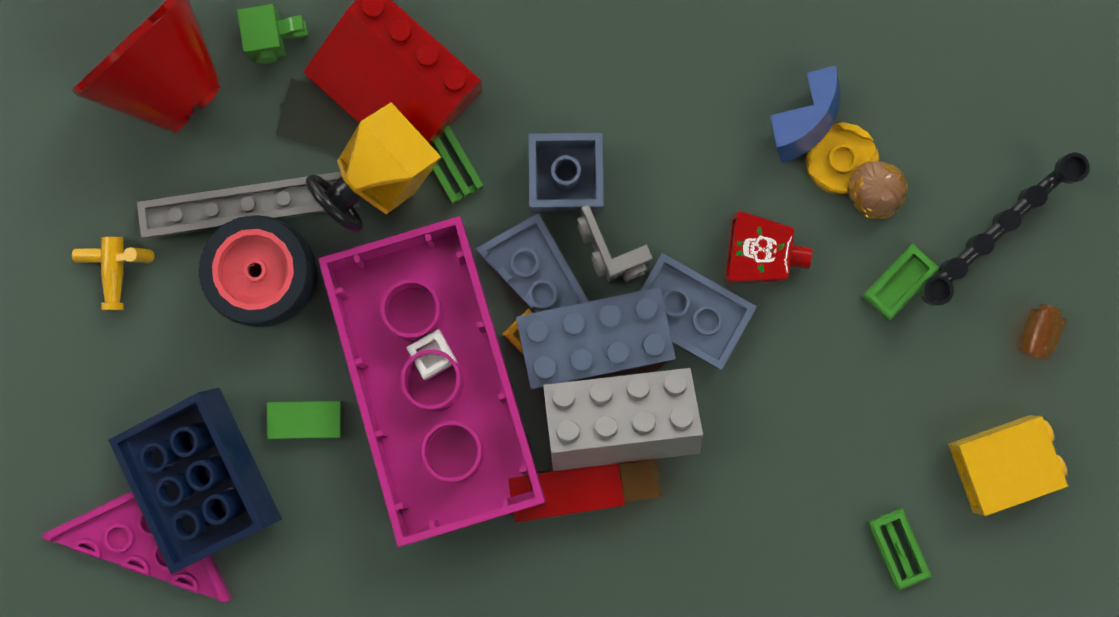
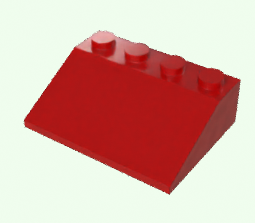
[303,0,482,145]

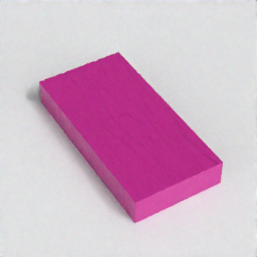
[318,216,546,547]

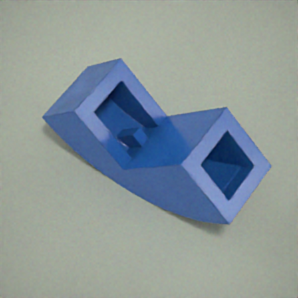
[770,65,841,163]

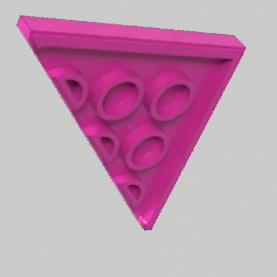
[42,491,233,603]

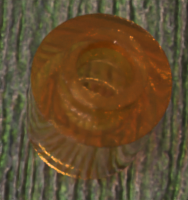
[1018,304,1067,361]

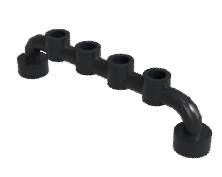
[920,152,1090,306]

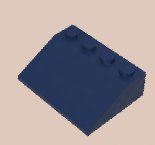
[108,388,282,574]

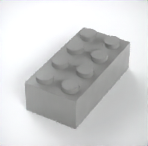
[543,368,703,471]

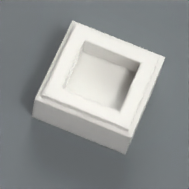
[406,329,458,380]

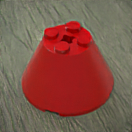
[71,0,221,134]

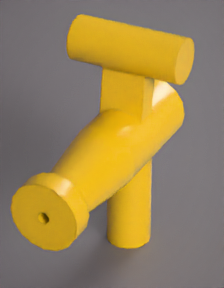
[72,237,155,310]

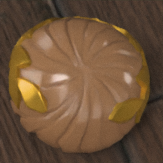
[849,161,907,220]

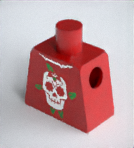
[724,211,812,284]

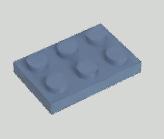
[640,253,757,370]

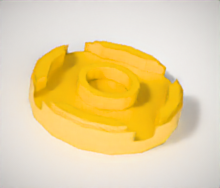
[805,122,879,195]

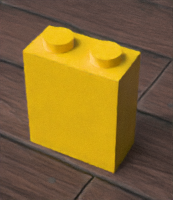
[948,415,1068,516]

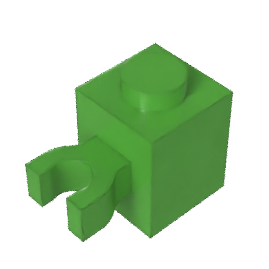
[237,4,309,64]

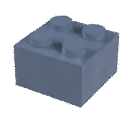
[529,133,604,213]

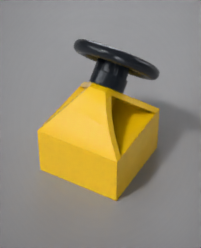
[306,102,441,232]

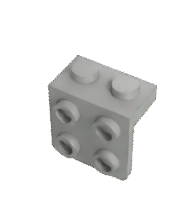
[577,205,653,283]

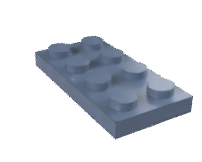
[516,287,676,389]

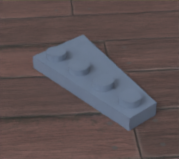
[475,213,589,313]

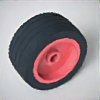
[199,215,317,327]

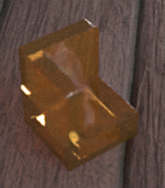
[618,459,662,502]

